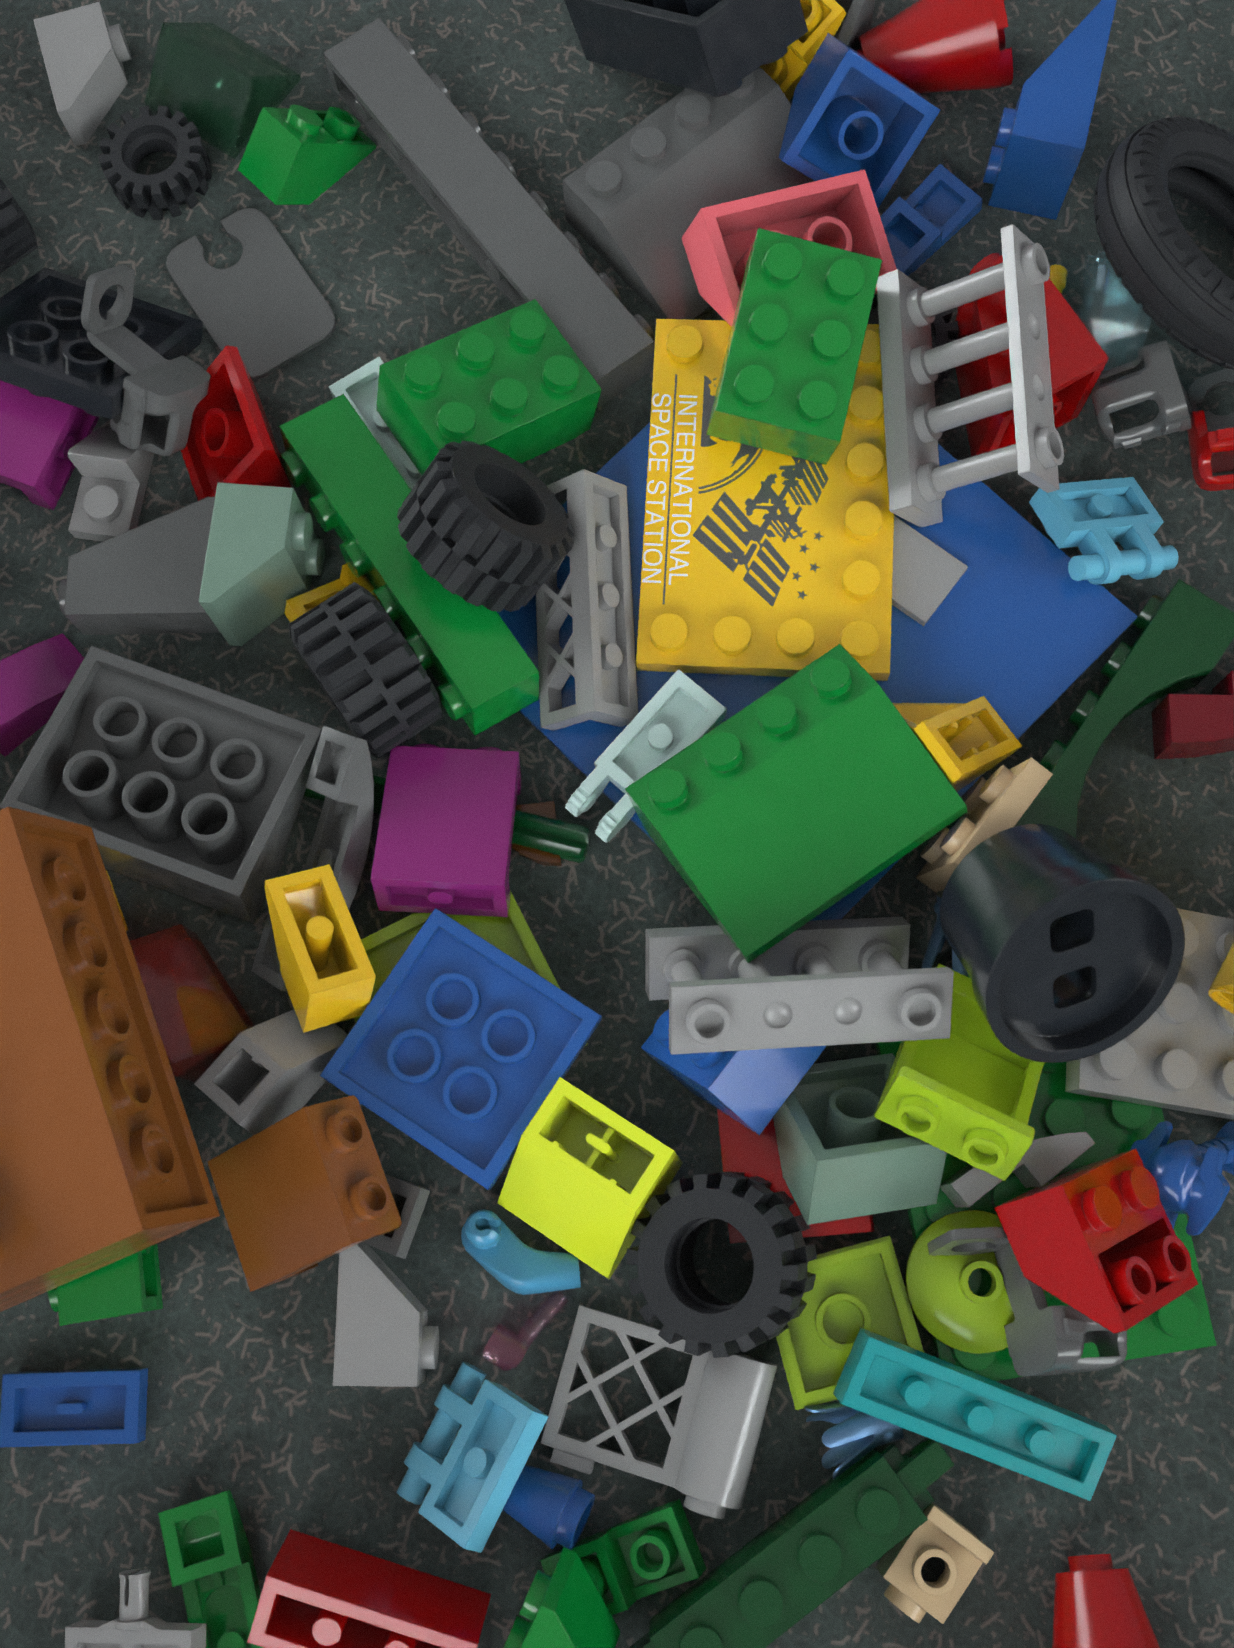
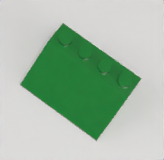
[625,644,967,963]

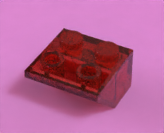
[129,924,255,1082]

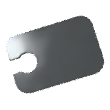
[166,208,336,380]

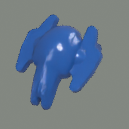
[1131,1120,1234,1236]

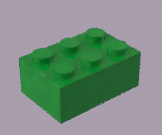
[706,228,882,465]
[376,299,602,475]

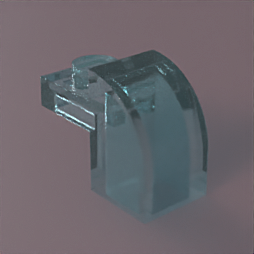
[1079,250,1152,370]

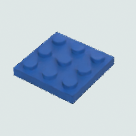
[320,908,602,1190]

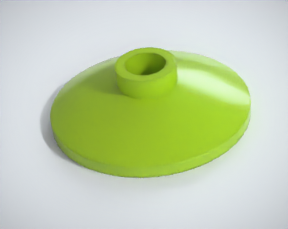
[905,1210,1045,1354]

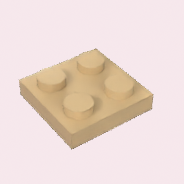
[916,757,1053,893]

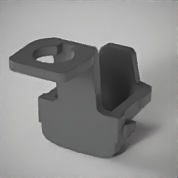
[81,264,210,456]
[1091,340,1234,449]
[927,1227,1127,1377]

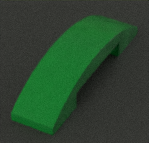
[158,1490,263,1648]

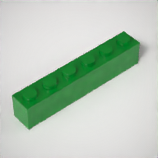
[279,394,539,736]

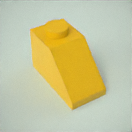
[264,864,376,1033]

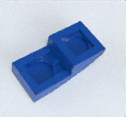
[880,164,983,276]

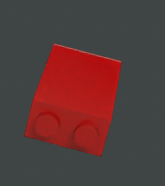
[955,253,1109,457]

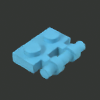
[1029,477,1179,585]
[397,1361,549,1553]

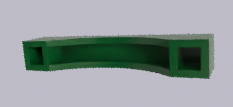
[1014,579,1234,839]

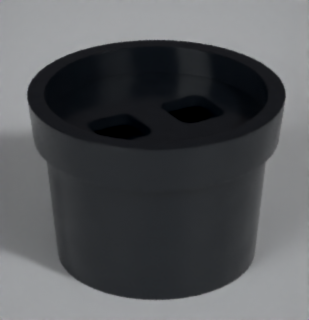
[940,824,1185,1063]

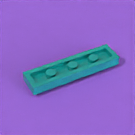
[833,1327,1117,1501]

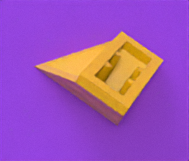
[893,696,1022,792]

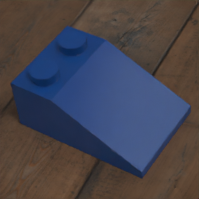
[983,0,1117,220]

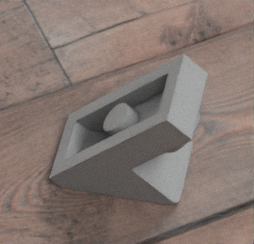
[68,427,155,542]

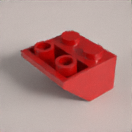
[995,1148,1198,1334]

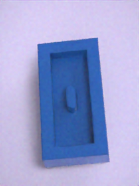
[0,1368,148,1447]

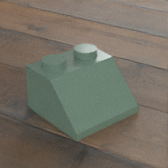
[198,482,325,646]
[773,1053,947,1225]

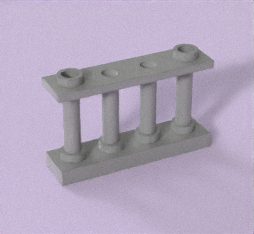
[877,224,1064,527]
[645,916,954,1055]

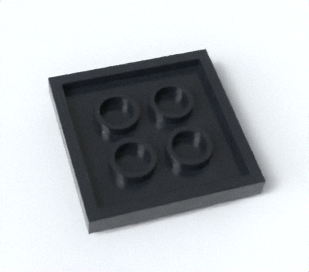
[0,267,203,419]

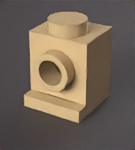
[876,1503,994,1624]

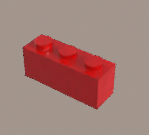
[247,1529,491,1648]

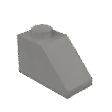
[33,2,132,146]
[333,1242,439,1387]

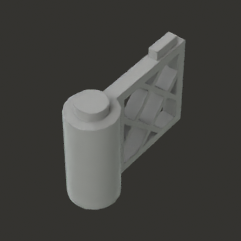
[540,1305,777,1519]

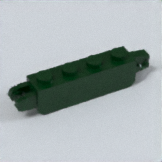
[629,1437,954,1648]

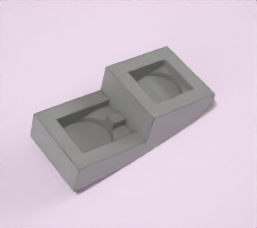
[940,1132,1095,1207]

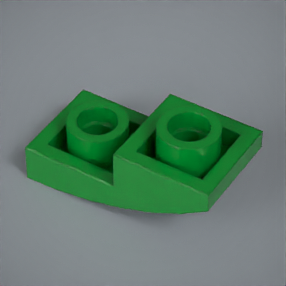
[540,1499,707,1615]

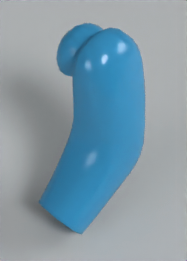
[461,1209,581,1295]

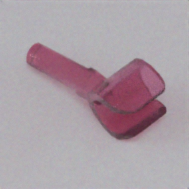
[483,1291,568,1371]

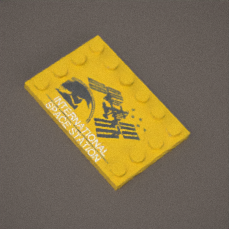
[636,319,894,681]

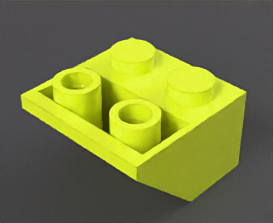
[497,1077,683,1279]

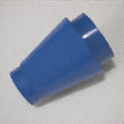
[503,1464,595,1550]

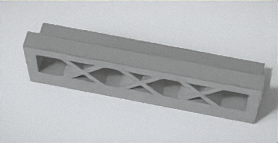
[536,469,638,731]

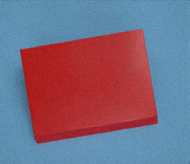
[181,345,292,501]

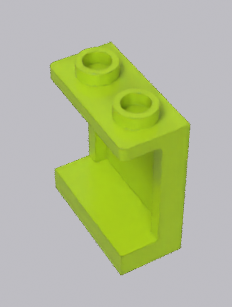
[874,964,1046,1181]

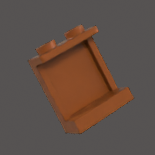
[207,1095,402,1292]

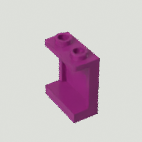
[0,380,99,511]
[370,744,522,917]

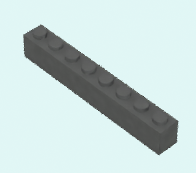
[323,18,655,408]

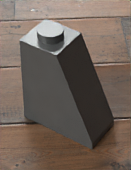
[58,497,220,635]

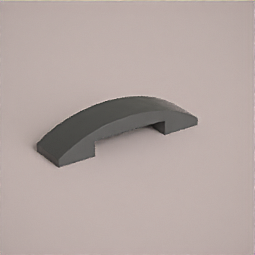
[251,726,374,992]

